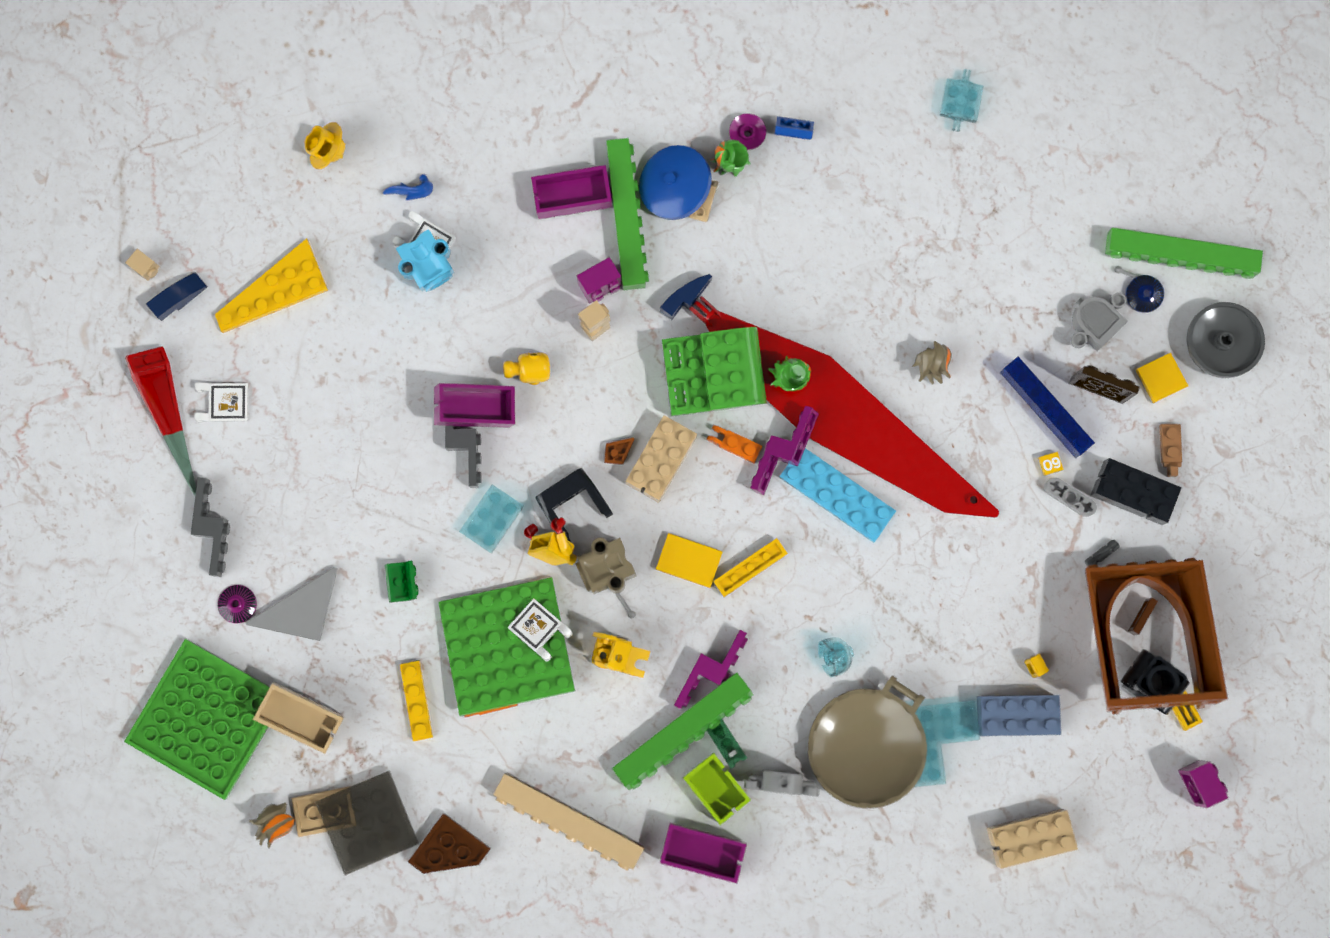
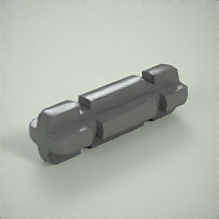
[1085,540,1120,566]

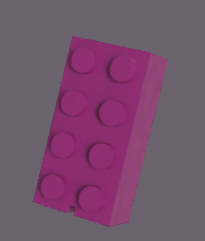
[531,165,612,220]
[434,383,515,428]
[660,823,747,884]

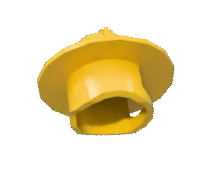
[304,122,346,169]

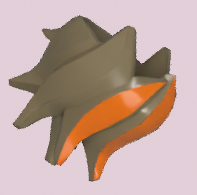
[912,341,952,385]
[249,803,295,848]

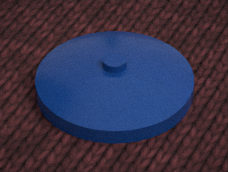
[639,145,712,220]

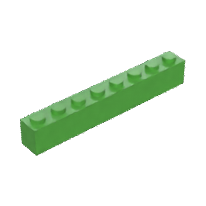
[606,138,649,291]
[1105,228,1263,279]
[612,673,753,790]

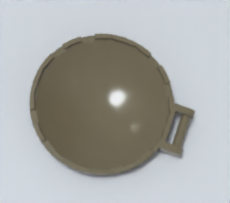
[808,675,927,808]

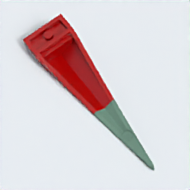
[125,346,196,495]

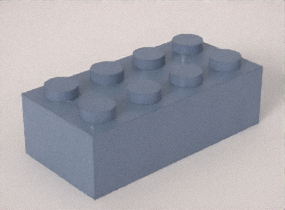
[977,695,1061,736]

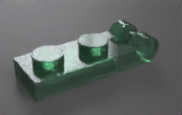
[706,719,747,769]

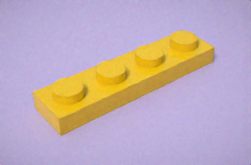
[713,538,788,597]
[400,661,433,741]

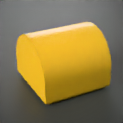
[1024,653,1049,678]

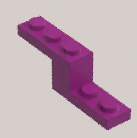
[750,406,819,495]
[674,630,748,709]

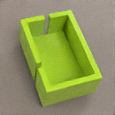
[683,752,751,825]

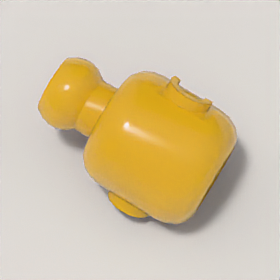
[503,352,550,385]

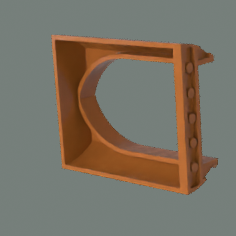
[1085,558,1228,715]

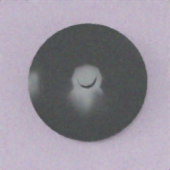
[1186,302,1265,378]

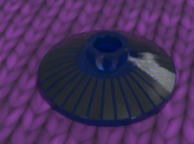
[1126,275,1164,313]

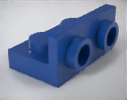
[774,116,814,140]

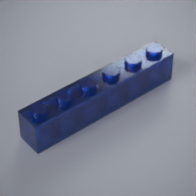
[1000,356,1095,458]

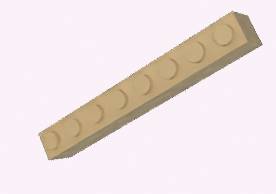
[493,773,644,871]

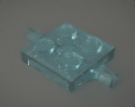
[939,69,984,132]

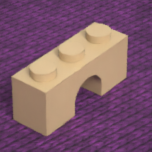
[578,300,611,341]

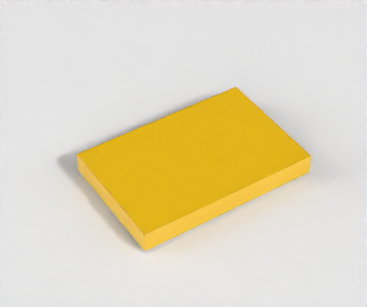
[656,533,723,588]

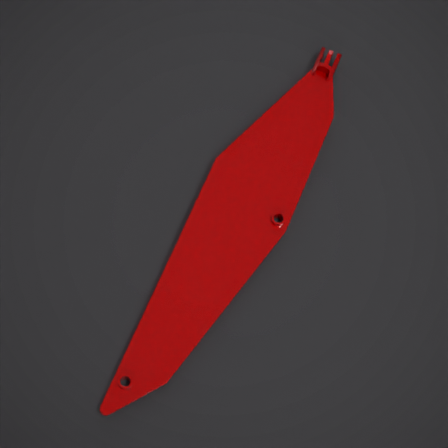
[689,295,999,518]

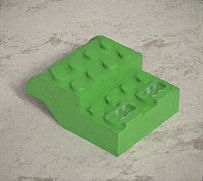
[662,327,767,417]

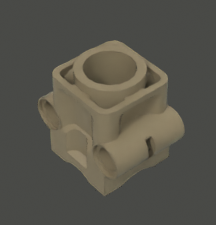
[575,538,636,594]

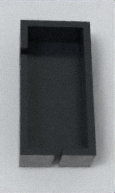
[1090,458,1182,525]

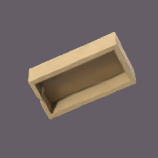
[625,415,697,503]
[253,682,344,754]
[987,809,1078,869]

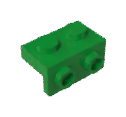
[385,561,419,603]

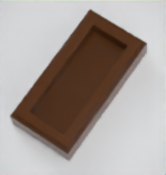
[1128,598,1158,635]

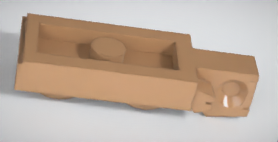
[1159,424,1182,477]

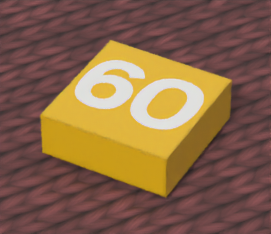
[1038,452,1064,476]

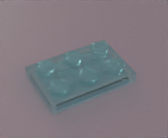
[459,484,524,554]

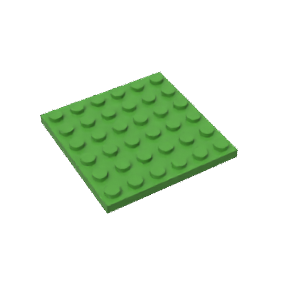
[439,577,575,717]
[124,639,270,800]

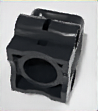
[1120,649,1190,715]

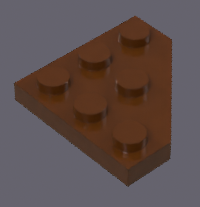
[408,813,491,874]

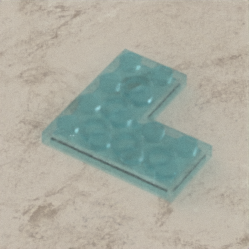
[914,701,980,787]

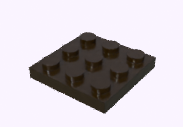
[1069,365,1140,404]

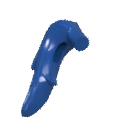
[383,174,433,201]

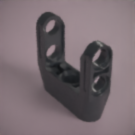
[535,468,613,542]

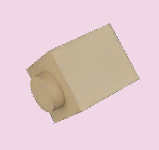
[125,249,160,281]

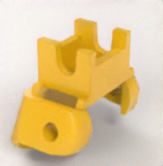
[592,632,650,678]

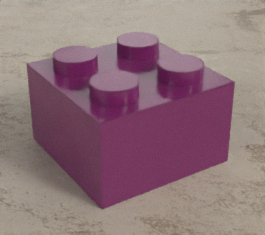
[576,257,622,304]
[1178,760,1228,808]

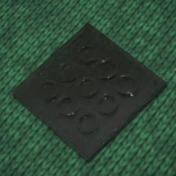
[315,770,419,875]

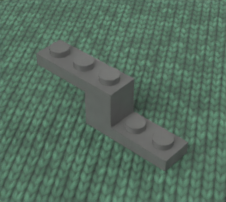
[445,426,482,488]
[191,477,230,577]

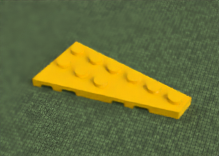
[215,238,329,333]

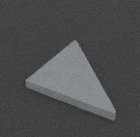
[246,567,338,641]

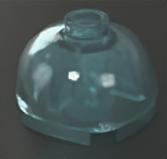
[818,637,854,677]

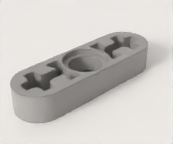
[1044,478,1097,517]

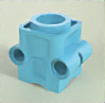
[396,229,454,292]

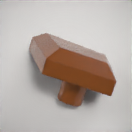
[604,437,634,465]

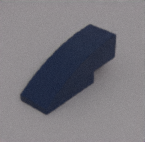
[146,272,208,321]
[660,274,712,320]

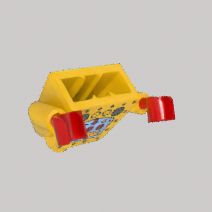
[524,517,577,566]

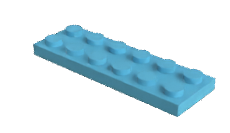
[779,448,896,543]

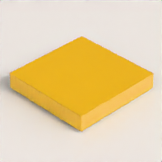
[1136,352,1188,403]

